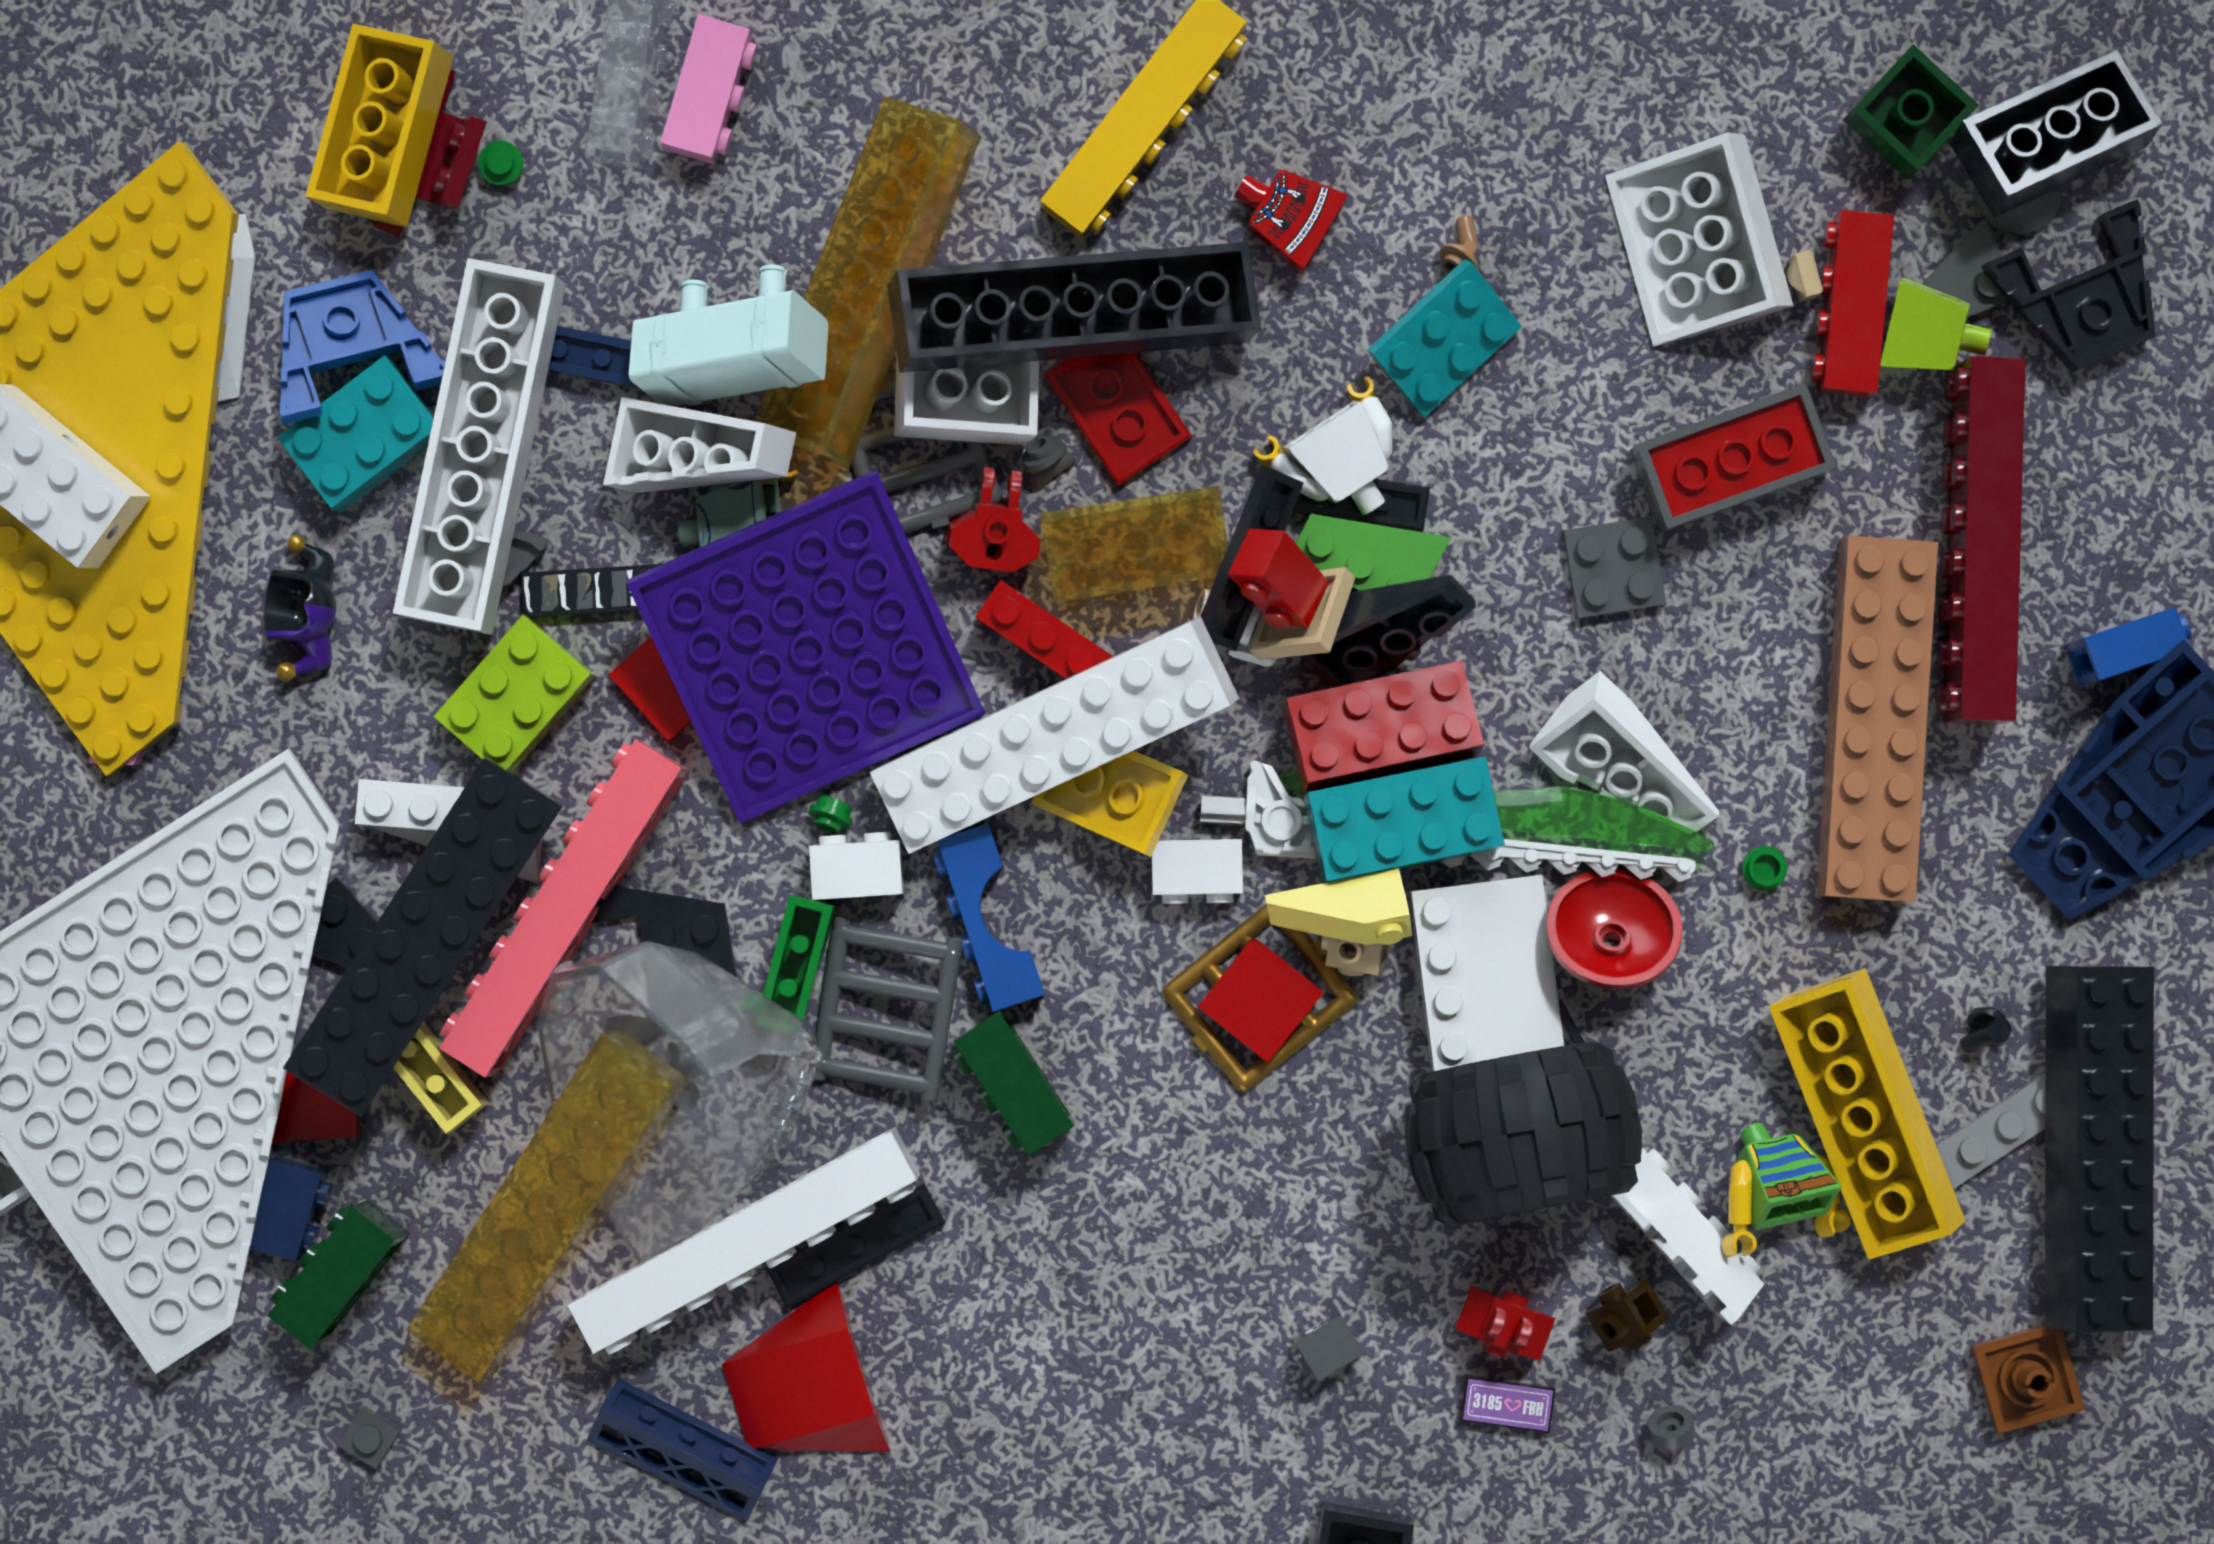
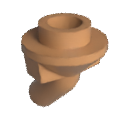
[1439,215,1479,274]

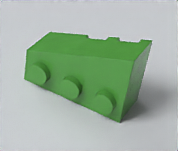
[1295,514,1452,592]

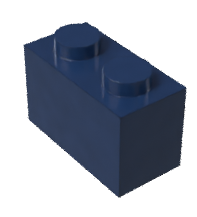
[250,1156,333,1262]

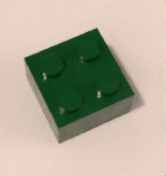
[1842,44,1979,180]

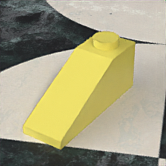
[1265,867,1412,945]

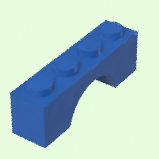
[932,823,1045,1012]

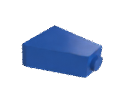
[2064,607,2192,687]

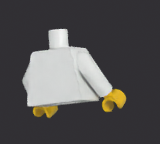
[1254,377,1392,515]

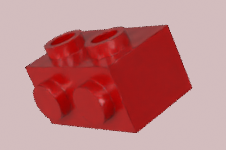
[1228,529,1330,629]

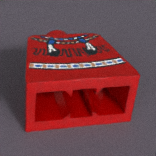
[1234,169,1348,275]

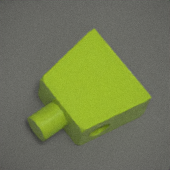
[1880,278,1992,370]

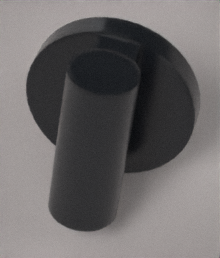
[1960,1007,2012,1053]

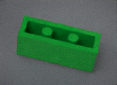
[755,895,837,1038]

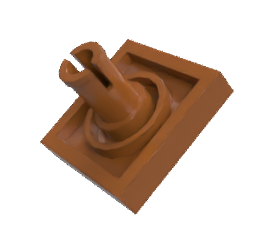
[1970,1324,2085,1434]

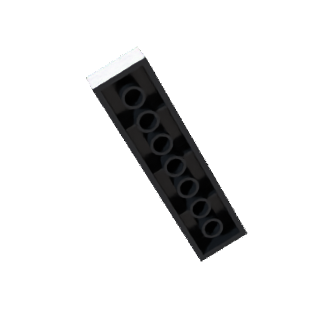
[887,242,1262,373]
[283,756,563,1117]
[2045,966,2154,1333]

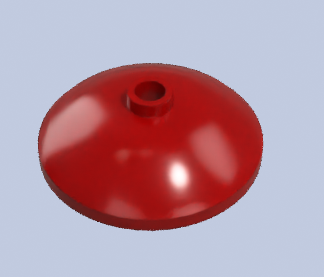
[1546,868,1683,990]

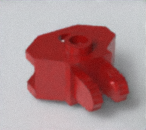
[945,467,1041,573]
[1454,1285,1556,1361]

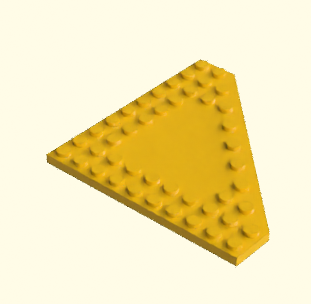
[0,141,239,777]

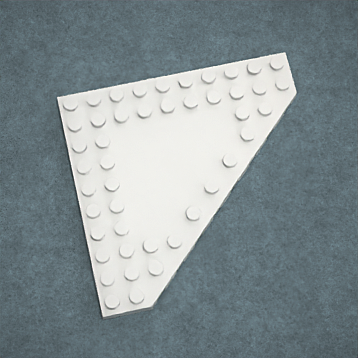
[0,748,340,1374]

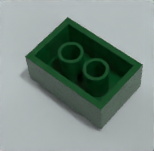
[952,1009,1075,1156]
[267,1200,410,1349]

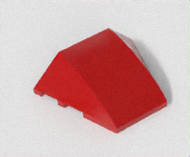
[722,1281,891,1452]

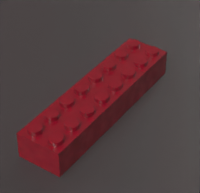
[1936,356,2026,725]

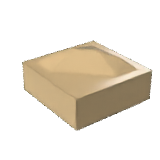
[1787,250,1823,303]

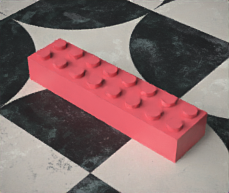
[439,739,690,1078]

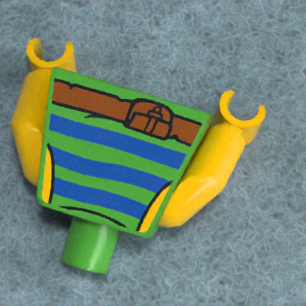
[1721,1123,1851,1257]

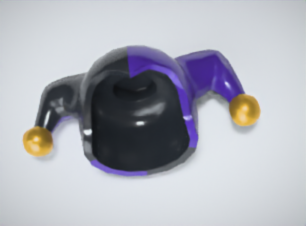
[263,535,337,682]

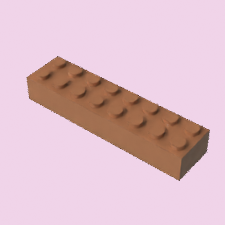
[1817,536,1938,902]

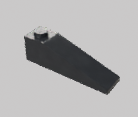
[1301,575,1476,688]

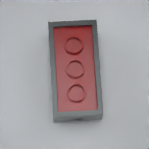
[1629,383,1837,534]

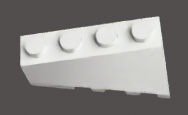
[355,779,542,884]
[1611,1148,1764,1325]

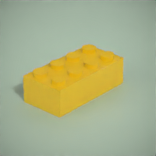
[305,24,454,227]

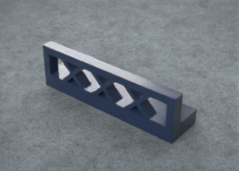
[586,1378,778,1522]

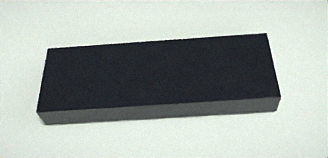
[1292,479,1430,532]

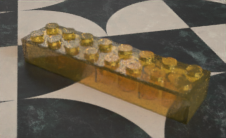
[754,96,981,469]
[406,1028,690,1383]

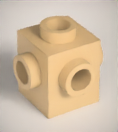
[1321,936,1390,976]

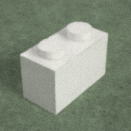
[809,832,904,900]
[1152,839,1243,904]

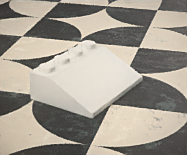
[1605,132,1794,347]
[1409,875,1564,1071]

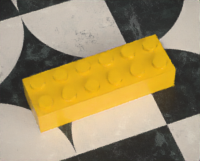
[1768,968,1966,1260]

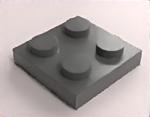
[1562,516,1666,619]

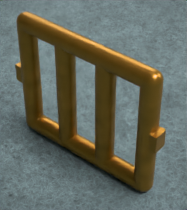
[1162,904,1358,1092]

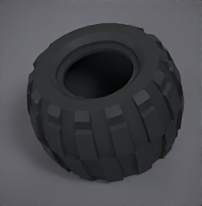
[1404,1042,1642,1226]

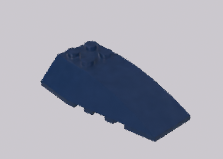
[2007,639,2214,920]

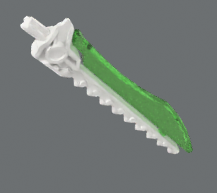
[1200,760,1714,882]

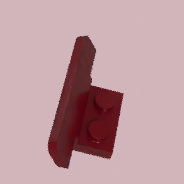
[370,70,487,238]

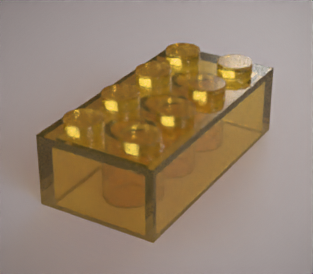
[1040,486,1228,606]

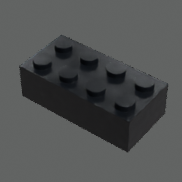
[1950,50,2163,218]

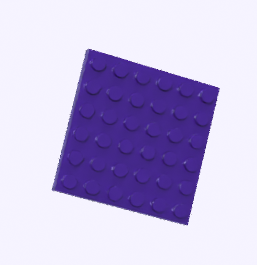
[626,469,986,823]

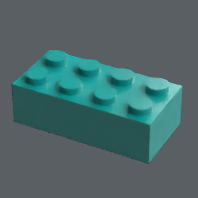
[1304,756,1505,883]

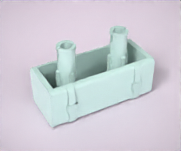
[629,264,828,406]

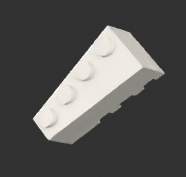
[603,397,796,493]

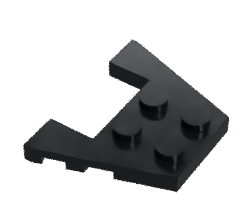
[1981,199,2156,373]
[591,886,740,1056]

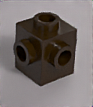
[1585,1279,1670,1352]

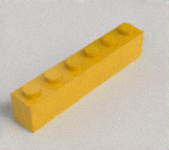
[1040,0,1248,240]

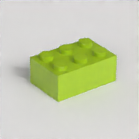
[433,615,597,773]

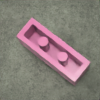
[660,14,758,165]

